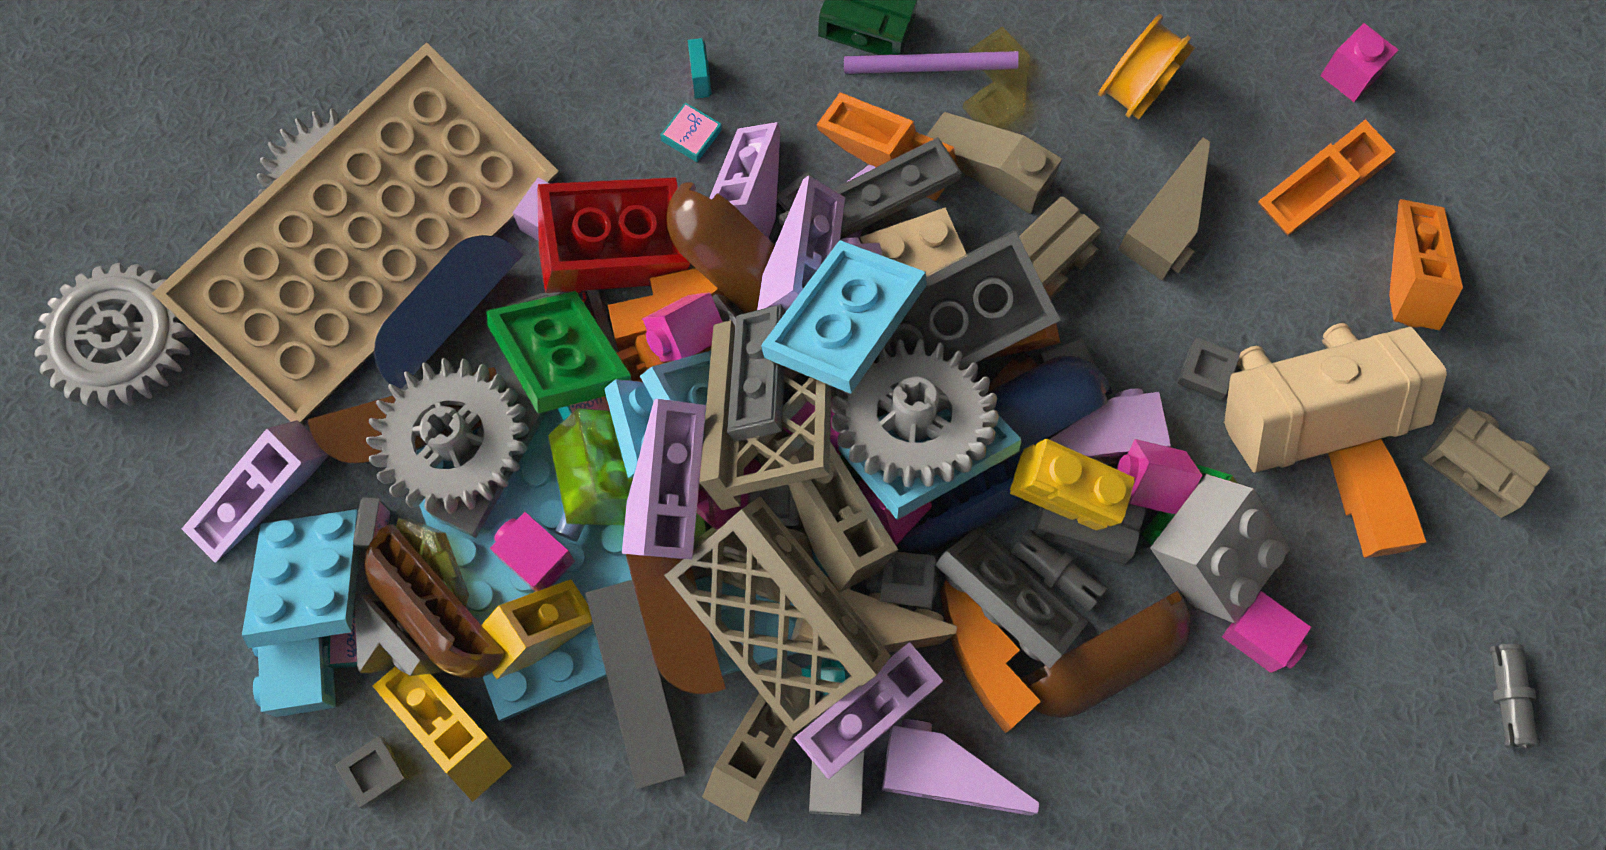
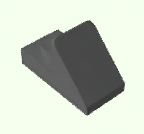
[354,594,443,676]

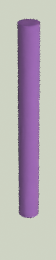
[844,51,1018,74]

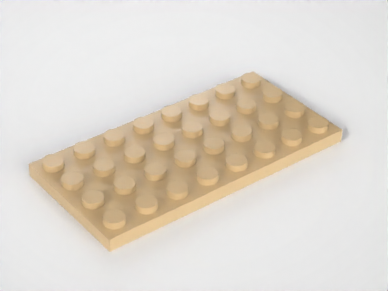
[151,42,559,424]

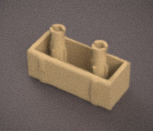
[1224,323,1447,473]

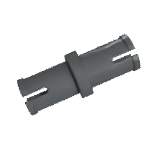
[1011,529,1108,613]
[1490,644,1540,749]

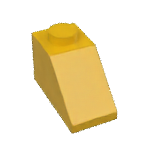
[481,579,593,680]

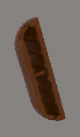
[667,182,775,313]
[307,367,497,463]
[365,524,505,678]
[626,554,726,694]
[1021,590,1191,718]

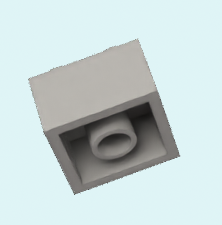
[1150,474,1290,624]

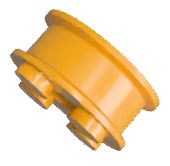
[1098,14,1196,120]

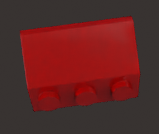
[537,177,690,293]

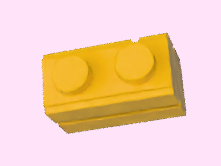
[1010,439,1135,531]

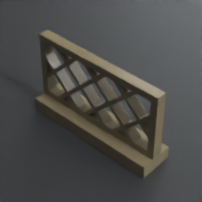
[699,320,831,510]
[664,496,891,734]

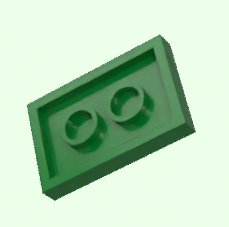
[487,291,631,413]

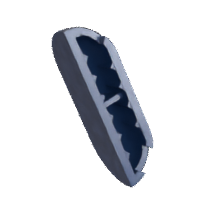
[374,235,523,389]
[984,356,1113,464]
[896,451,1024,555]

